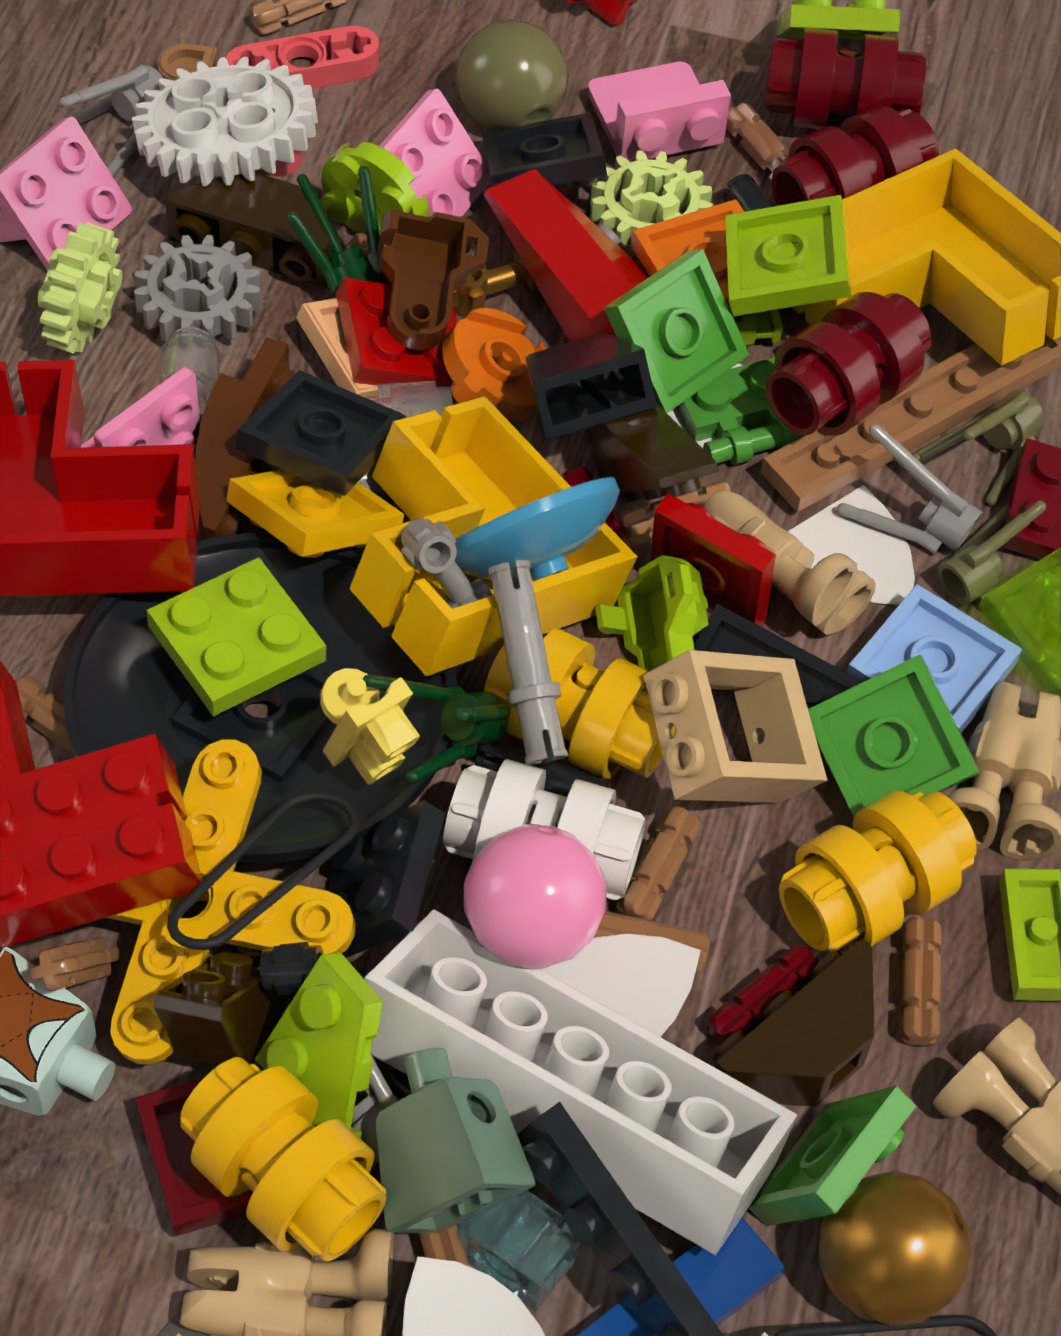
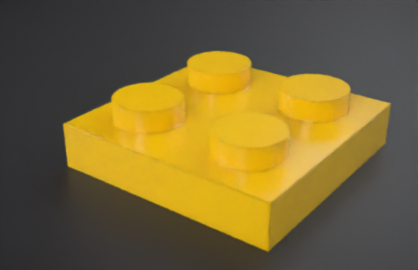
[226,469,404,558]

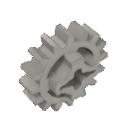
[134,235,261,348]

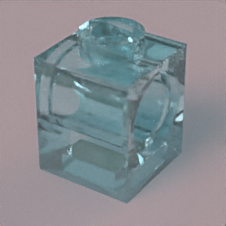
[465,1190,581,1312]

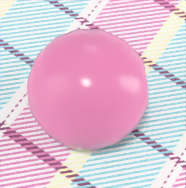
[464,824,606,969]

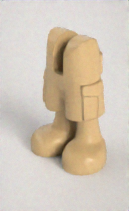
[705,491,876,635]
[947,681,1061,860]
[932,1017,1061,1195]
[180,1228,394,1336]

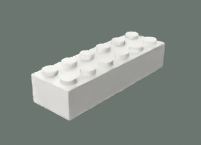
[364,909,798,1256]

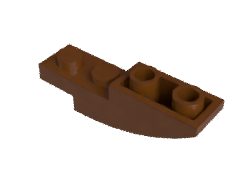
[195,337,296,540]

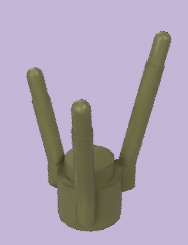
[898,390,1044,506]
[938,501,1061,610]

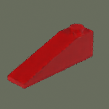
[484,169,650,377]

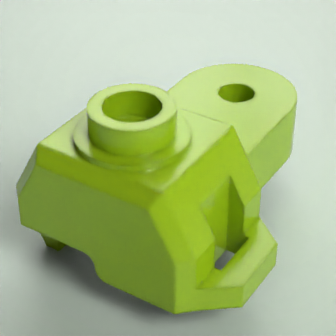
[595,555,709,671]

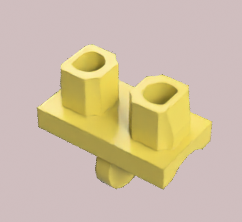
[320,668,420,785]

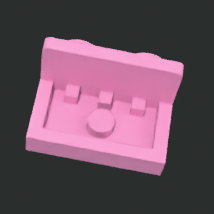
[374,89,492,217]
[0,117,132,271]

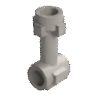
[401,518,493,609]

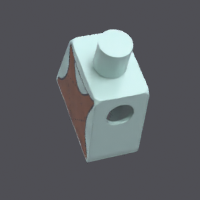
[0,947,116,1116]

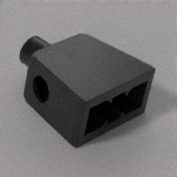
[525,333,657,440]

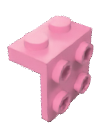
[588,62,731,162]

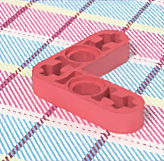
[226,26,379,177]

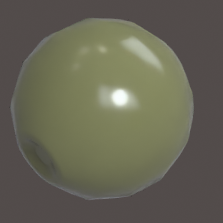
[455,19,569,130]

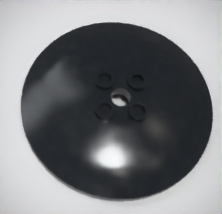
[63,533,457,863]

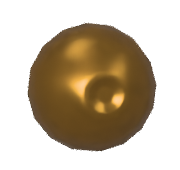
[818,1171,971,1327]

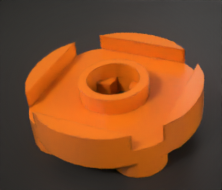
[442,308,547,422]

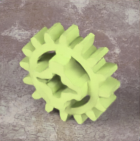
[590,150,713,257]
[38,223,122,354]

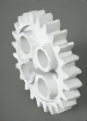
[132,57,318,186]

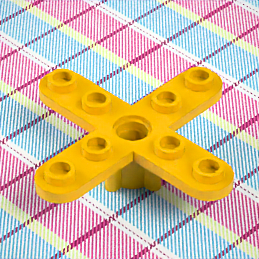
[105,740,355,1065]

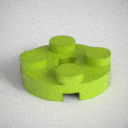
[320,142,429,235]

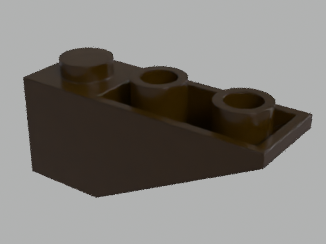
[586,405,719,502]

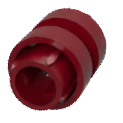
[765,27,926,130]
[772,105,939,206]
[766,292,931,436]

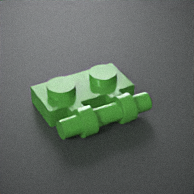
[677,357,805,465]

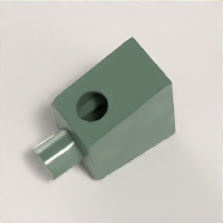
[375,1048,536,1233]

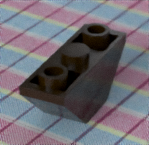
[165,172,331,288]
[712,938,874,1107]
[154,945,289,1065]

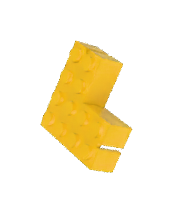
[792,148,1061,366]
[349,396,638,676]

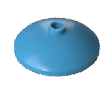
[455,477,620,581]

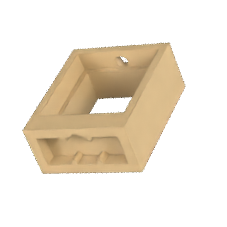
[643,650,828,803]

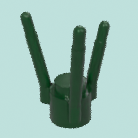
[287,166,382,293]
[363,674,511,783]

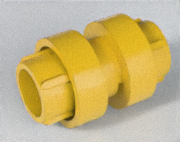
[484,628,676,779]
[779,790,977,951]
[180,1057,387,1262]

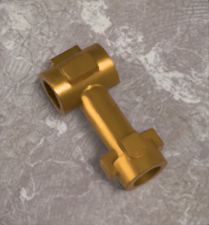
[453,252,538,317]

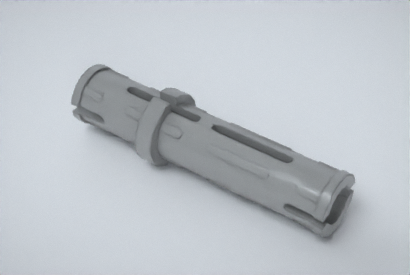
[488,560,568,765]

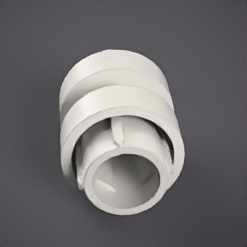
[443,759,646,900]

